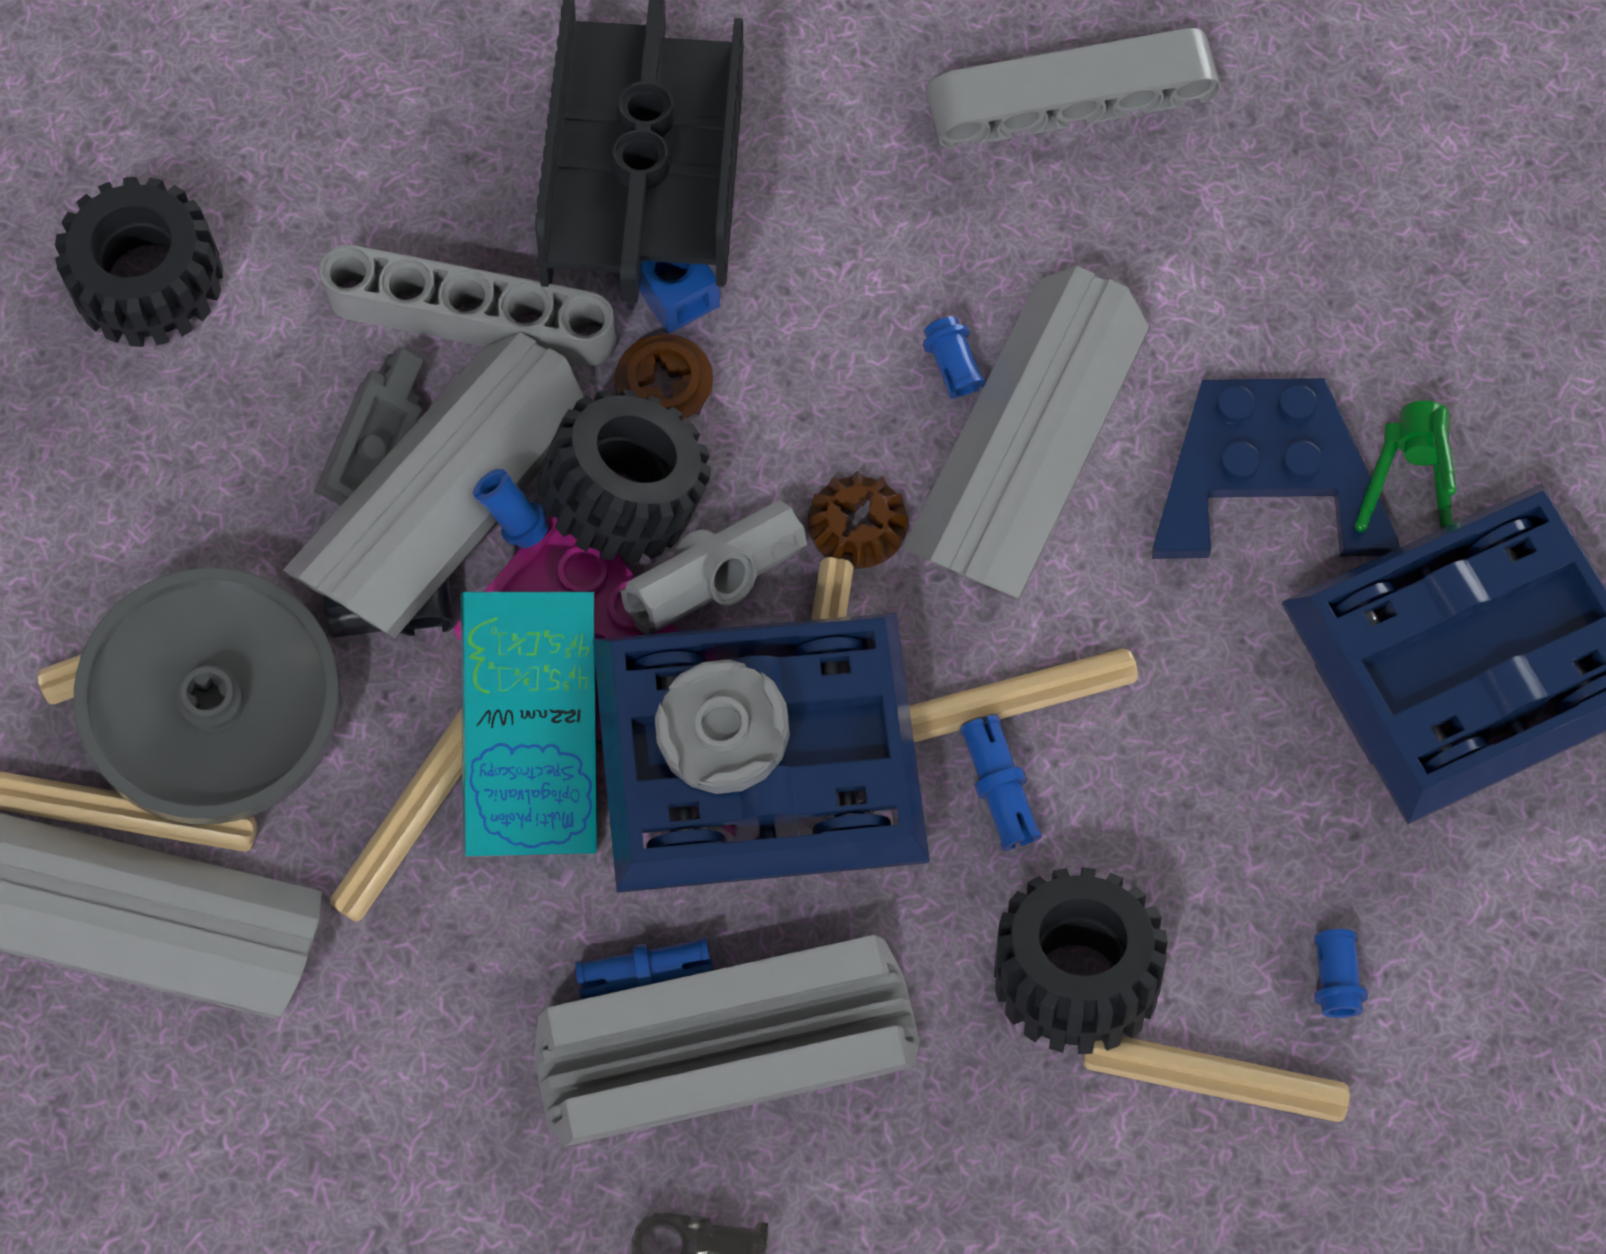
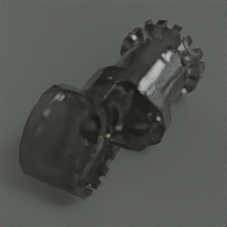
[631,1212,768,1254]

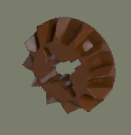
[614,334,713,421]
[808,471,908,569]

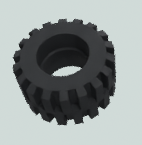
[55,177,223,347]
[537,389,711,562]
[994,867,1168,1054]

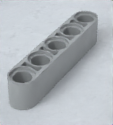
[926,28,1221,149]
[319,245,617,366]

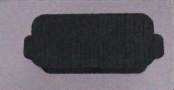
[535,0,744,303]

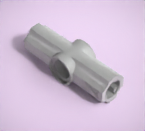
[620,500,807,634]

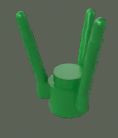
[1354,400,1457,532]

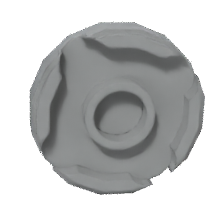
[655,659,790,794]

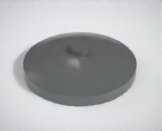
[74,567,340,825]

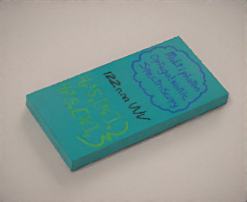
[461,592,597,856]

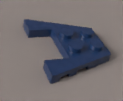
[1152,378,1400,559]

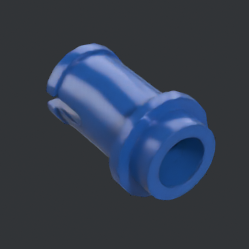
[922,316,986,399]
[473,469,549,548]
[1314,929,1368,1018]

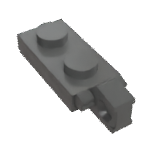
[314,348,423,506]

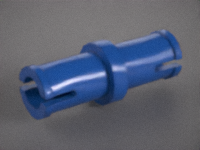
[959,715,1042,851]
[575,937,713,1000]

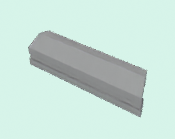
[903,266,1149,599]
[283,332,584,639]
[0,813,322,1020]
[534,935,920,1147]

